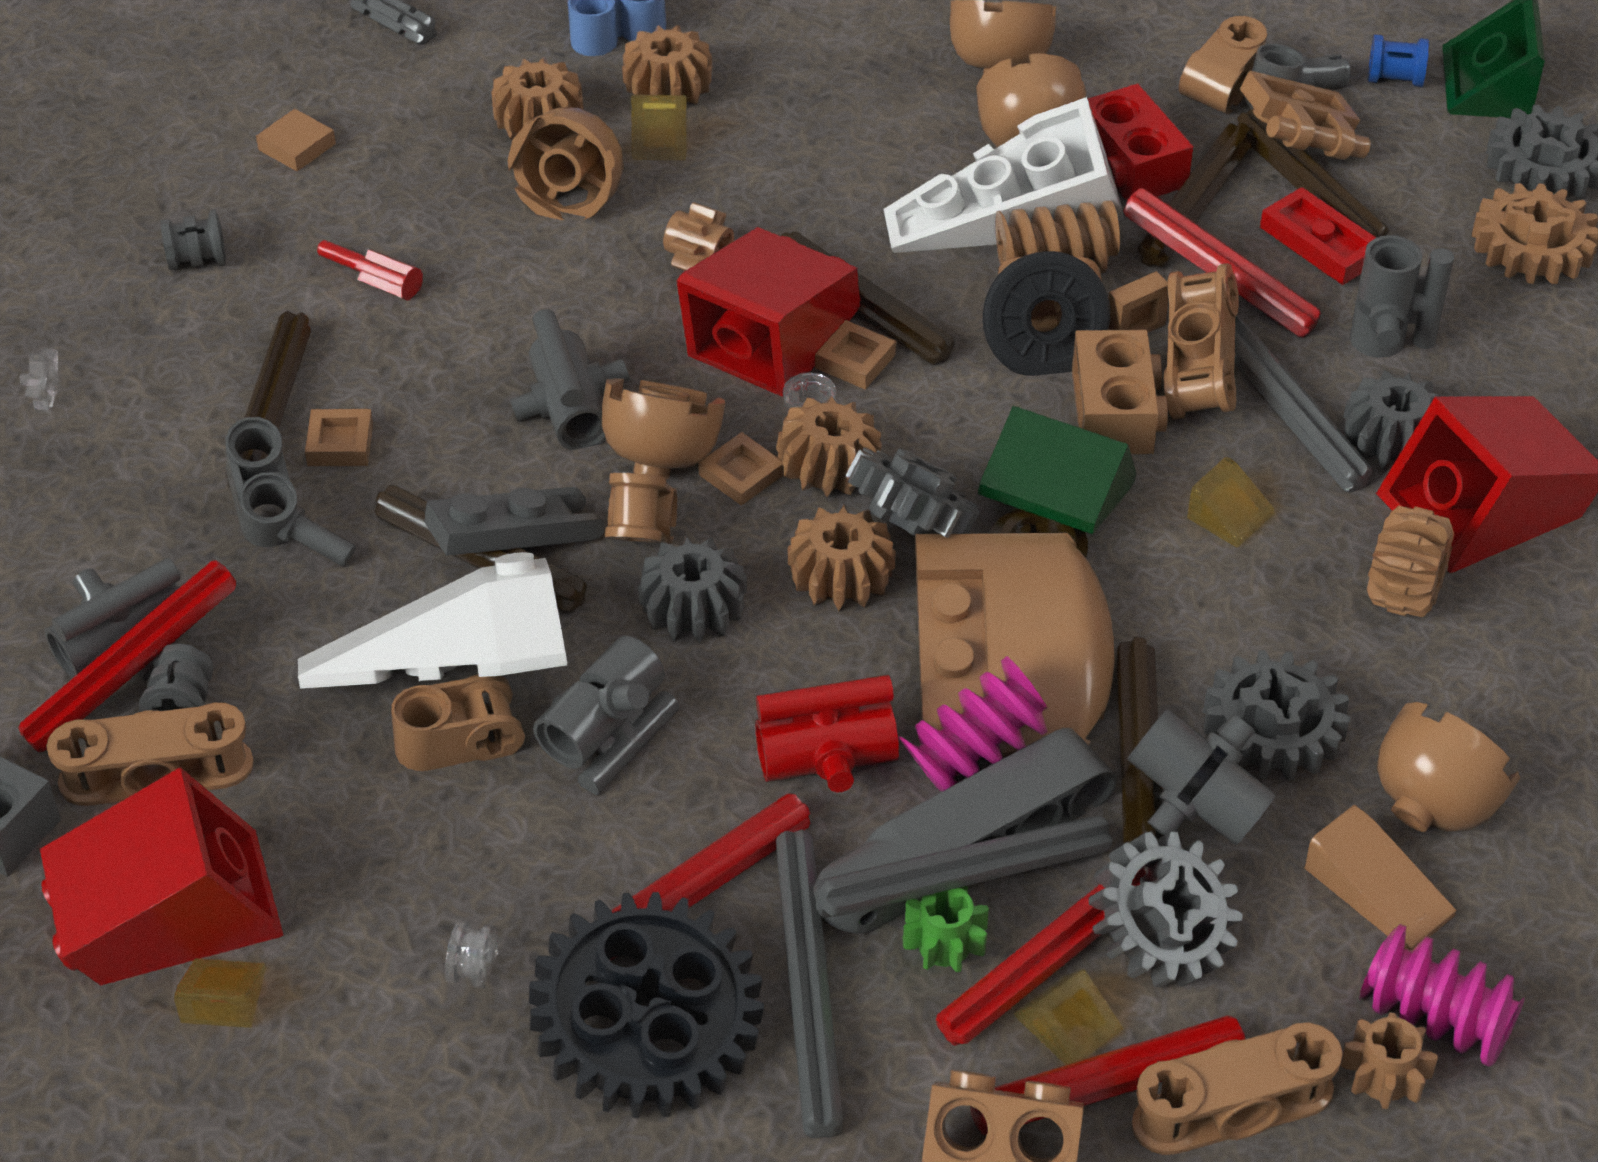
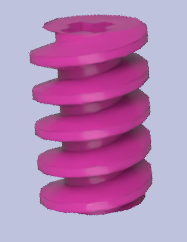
[899,656,1047,792]
[1359,923,1525,1067]

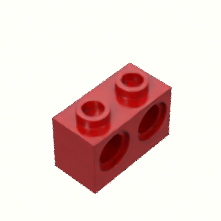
[1088,83,1193,201]

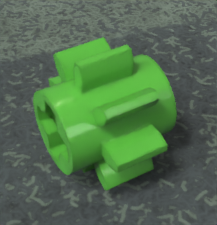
[903,886,989,972]

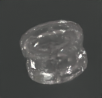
[783,372,837,417]
[445,920,498,988]

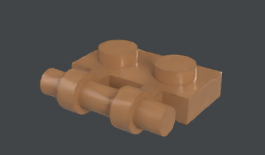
[1240,70,1370,160]

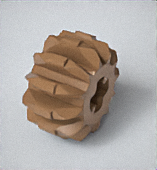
[622,25,712,111]
[491,57,584,140]
[776,396,882,497]
[788,504,896,611]
[1367,506,1454,618]

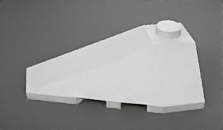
[884,97,1125,253]
[298,552,567,689]

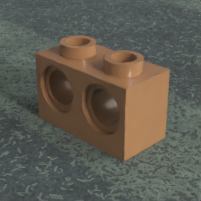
[1072,330,1168,454]
[922,1070,1084,1162]

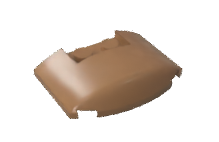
[915,533,1114,757]

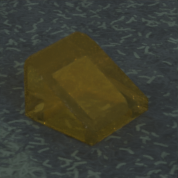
[631,95,688,161]
[1187,457,1275,548]
[174,958,266,1028]
[1013,969,1124,1065]

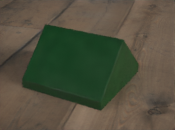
[1442,0,1545,118]
[977,406,1137,534]

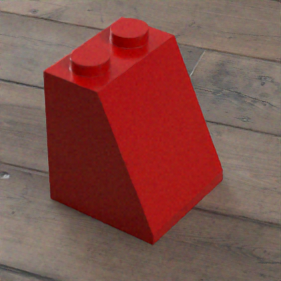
[676,227,860,399]
[1376,396,1598,573]
[40,767,284,986]

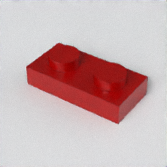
[1260,187,1376,285]

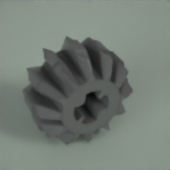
[1343,370,1442,470]
[638,535,747,643]

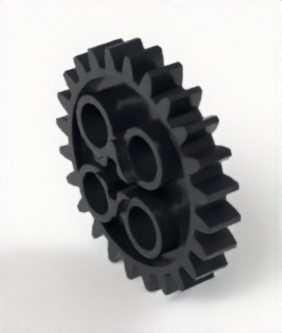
[528,892,764,1118]

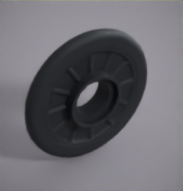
[983,251,1110,376]

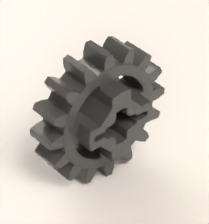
[1486,105,1598,198]
[845,448,980,538]
[1203,650,1350,781]
[1089,831,1242,988]

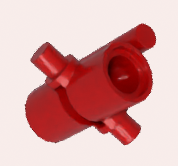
[755,675,899,793]

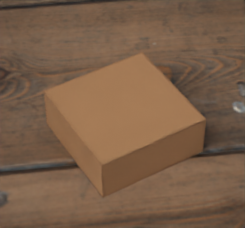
[256,108,336,172]
[1108,271,1169,332]
[815,320,896,390]
[305,409,373,466]
[698,432,784,506]

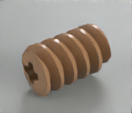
[995,200,1120,273]

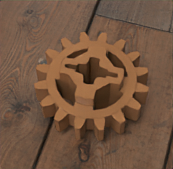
[1471,183,1598,284]

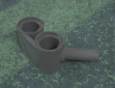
[225,417,356,567]

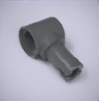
[1245,44,1351,108]

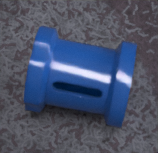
[1368,34,1429,87]

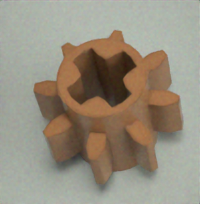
[663,202,734,271]
[1340,1013,1438,1109]

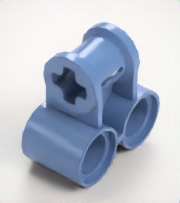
[568,0,666,56]

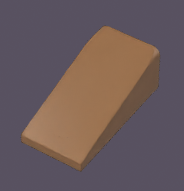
[1304,805,1457,951]

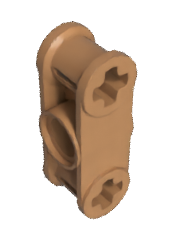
[1164,263,1239,420]
[46,703,254,806]
[1131,1023,1343,1155]

